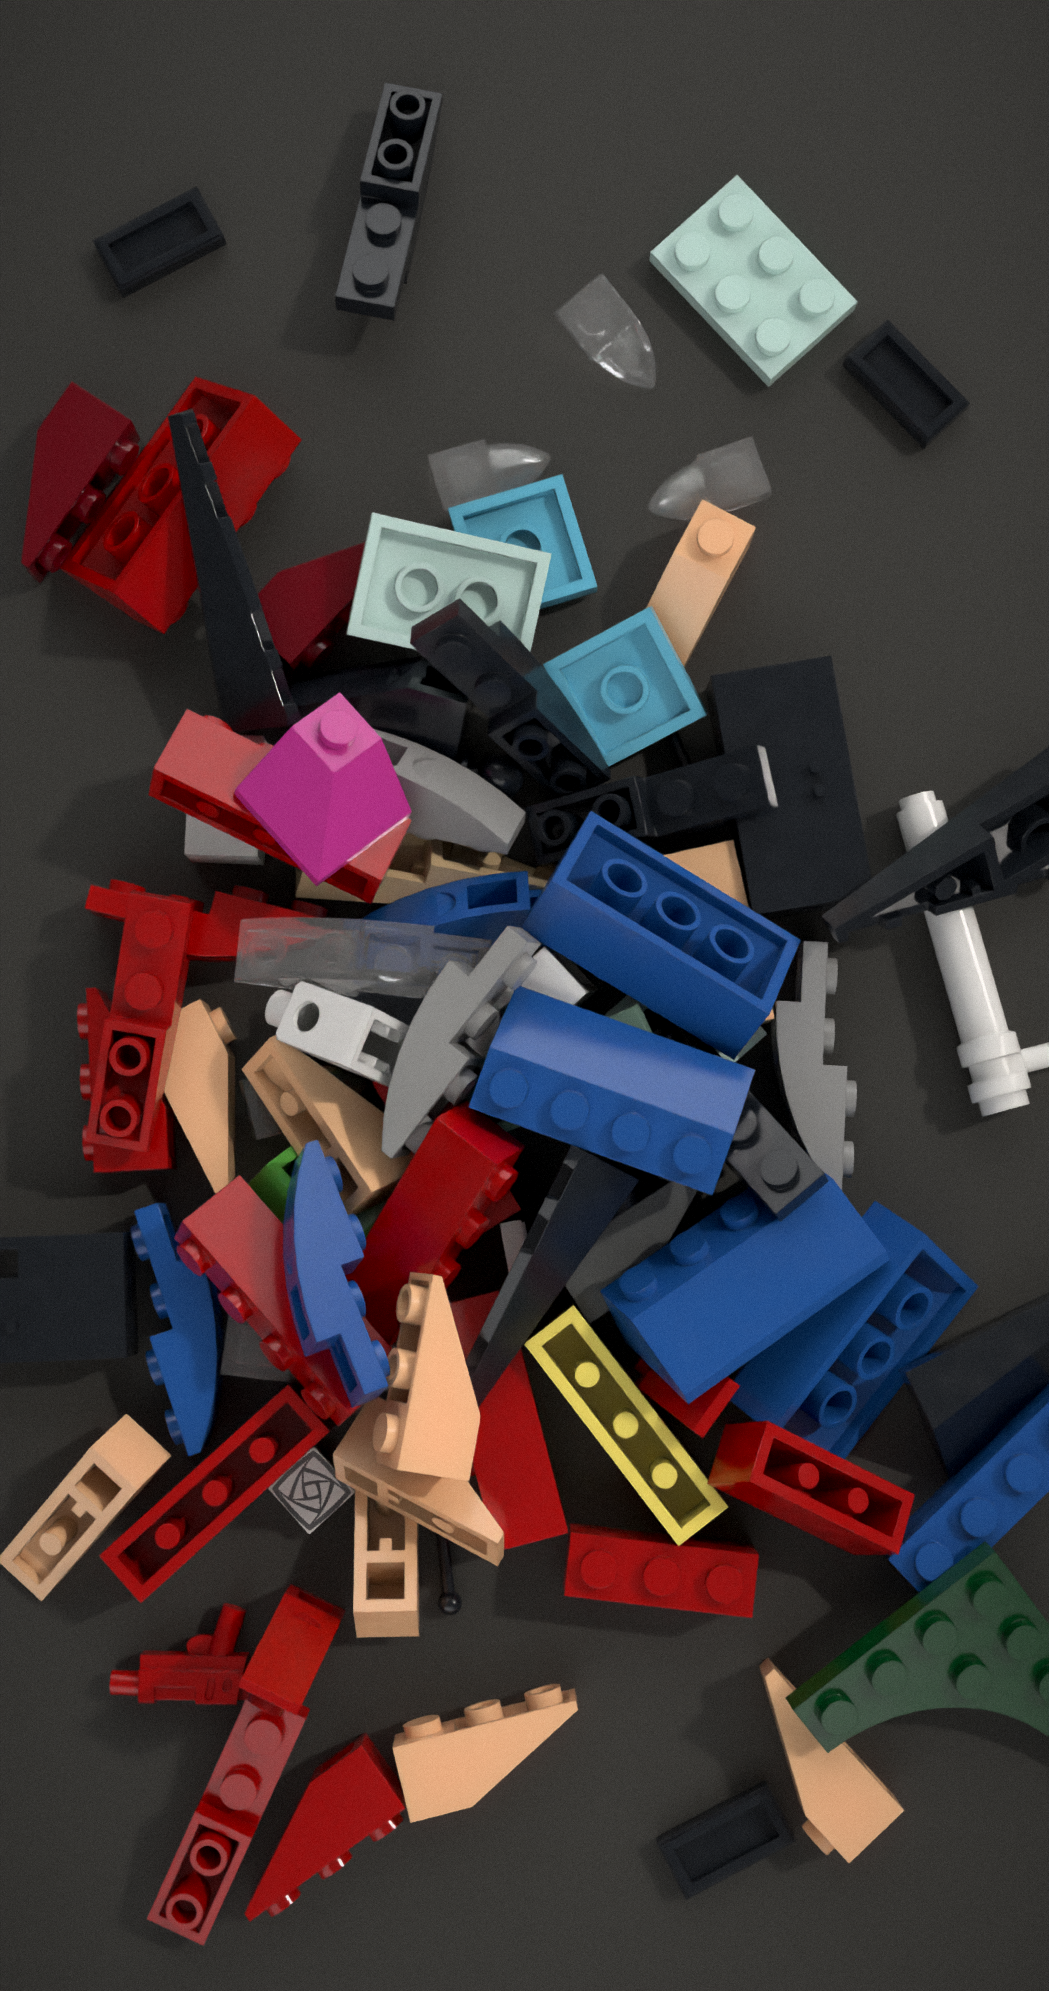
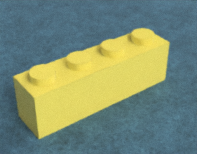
[524,1302,728,1546]

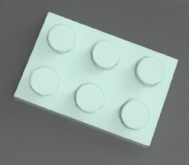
[649,175,858,387]
[346,513,552,652]

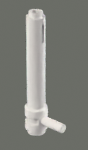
[896,791,1049,1117]

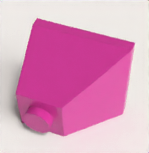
[234,692,412,886]

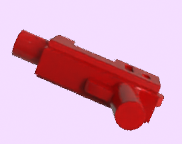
[109,1603,249,1705]

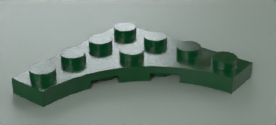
[785,1541,1049,1753]

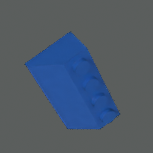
[521,811,801,1060]
[468,986,755,1195]
[600,1171,890,1404]
[730,1201,979,1459]

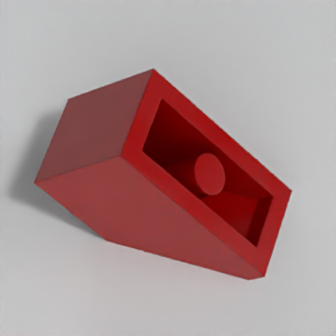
[633,1357,740,1438]

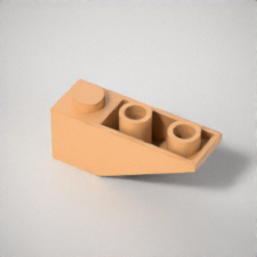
[372,1272,481,1481]
[392,1684,578,1823]

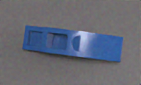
[348,871,545,975]
[283,1140,390,1408]
[130,1203,225,1456]

